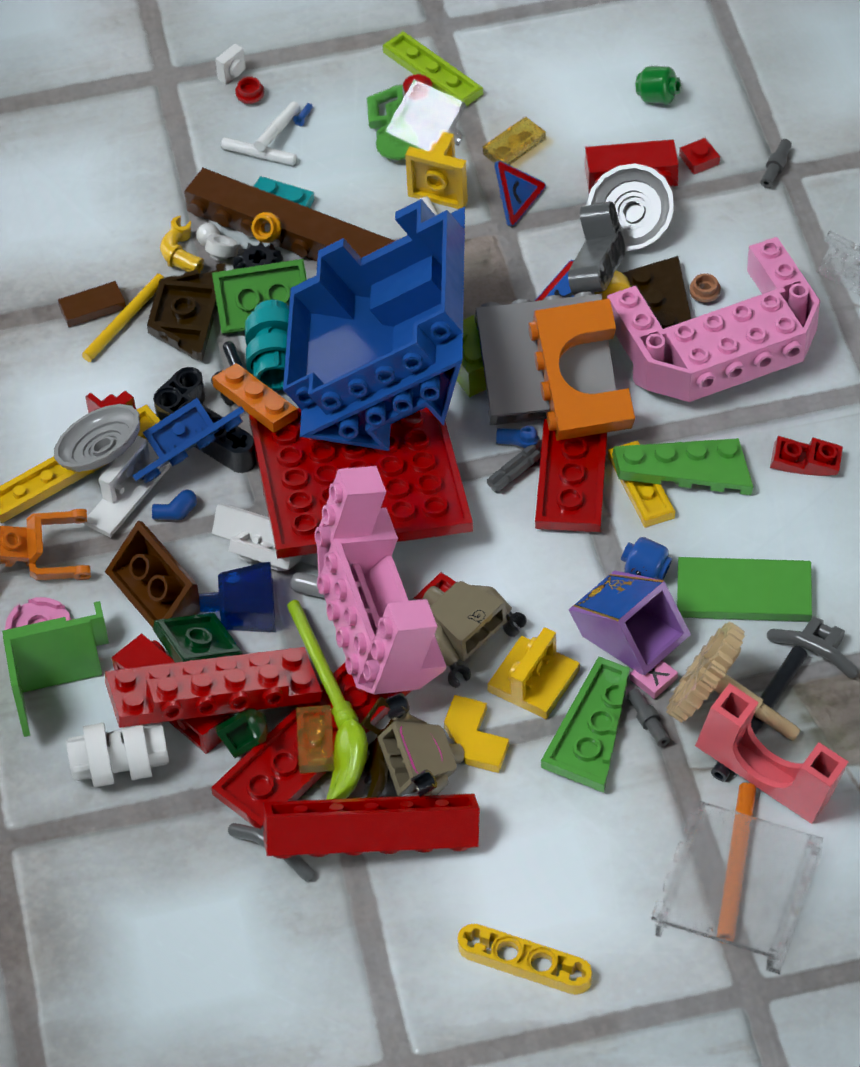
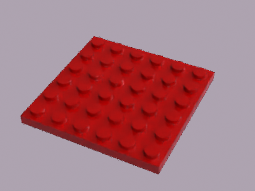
[249,407,473,559]

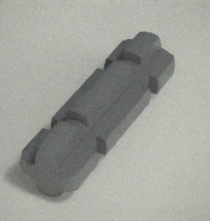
[487,445,541,493]

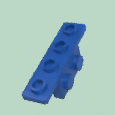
[132,398,245,484]

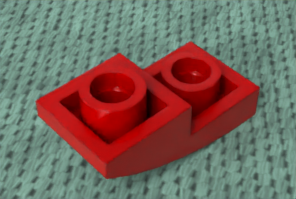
[770,436,843,476]

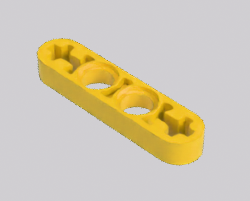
[457,923,592,995]

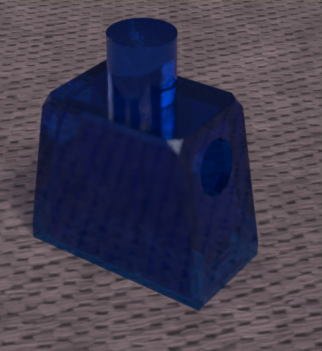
[199,562,276,633]

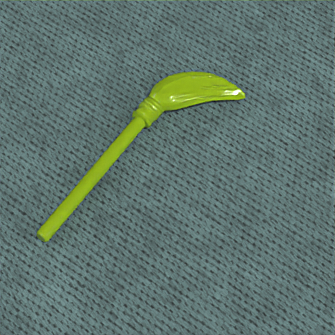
[287,600,368,800]

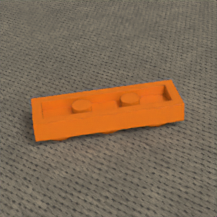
[212,363,298,433]

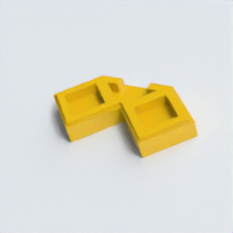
[444,695,509,773]

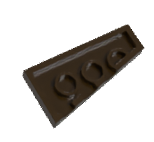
[622,256,691,329]

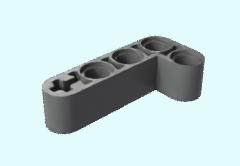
[568,201,625,295]

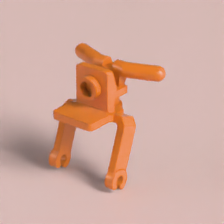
[0,509,91,580]

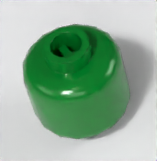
[635,66,681,105]

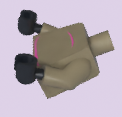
[423,581,527,688]
[377,693,464,797]

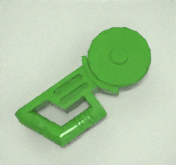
[367,85,420,161]

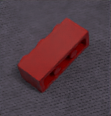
[585,139,679,193]

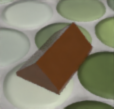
[105,521,202,628]

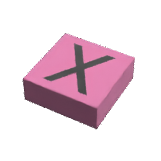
[630,660,678,699]

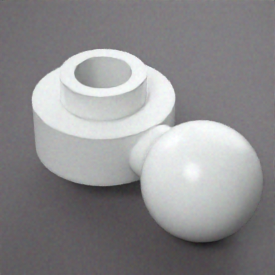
[196,223,237,261]

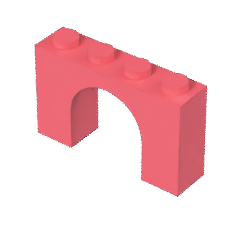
[695,683,849,824]

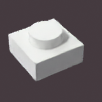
[215,43,246,85]

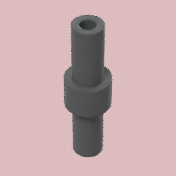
[760,139,792,188]
[627,688,670,747]

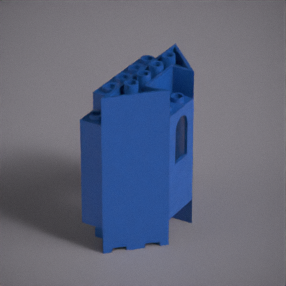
[283,199,465,451]

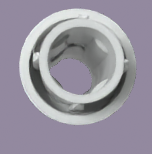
[66,722,169,787]

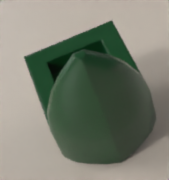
[216,708,268,758]

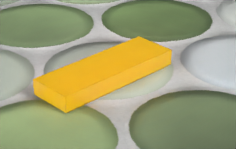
[608,440,675,528]

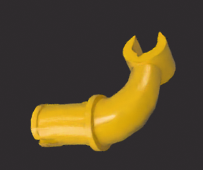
[160,216,204,274]

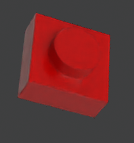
[679,138,720,175]

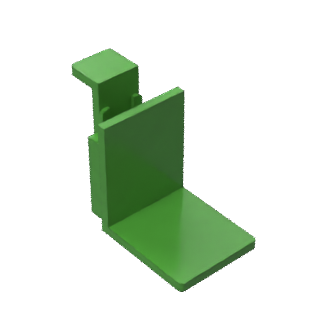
[2,601,109,737]

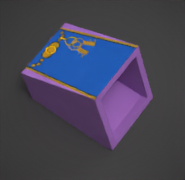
[568,570,691,675]

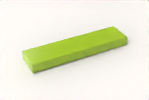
[382,31,483,109]

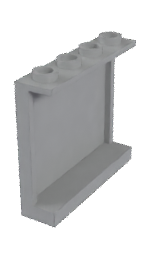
[474,292,616,425]

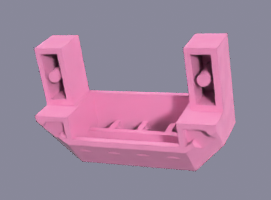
[607,237,820,402]
[315,466,447,694]

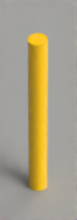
[82,274,164,362]

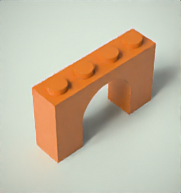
[528,298,635,441]

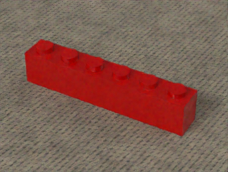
[263,794,480,859]

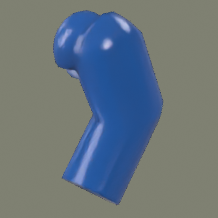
[496,426,539,448]
[152,489,197,520]

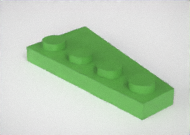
[612,438,753,495]
[541,656,630,793]

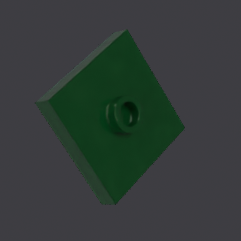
[153,613,243,663]

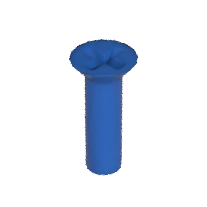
[293,103,313,126]

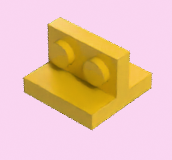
[405,131,468,209]
[487,627,580,720]

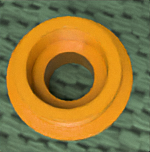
[251,212,281,243]

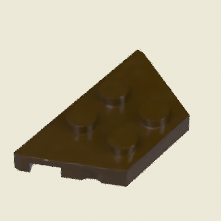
[147,263,226,361]

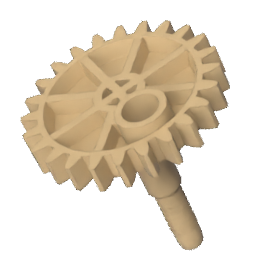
[666,621,800,741]

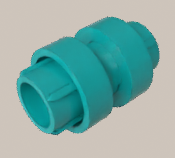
[245,300,289,391]

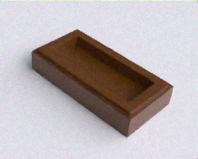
[58,281,126,328]

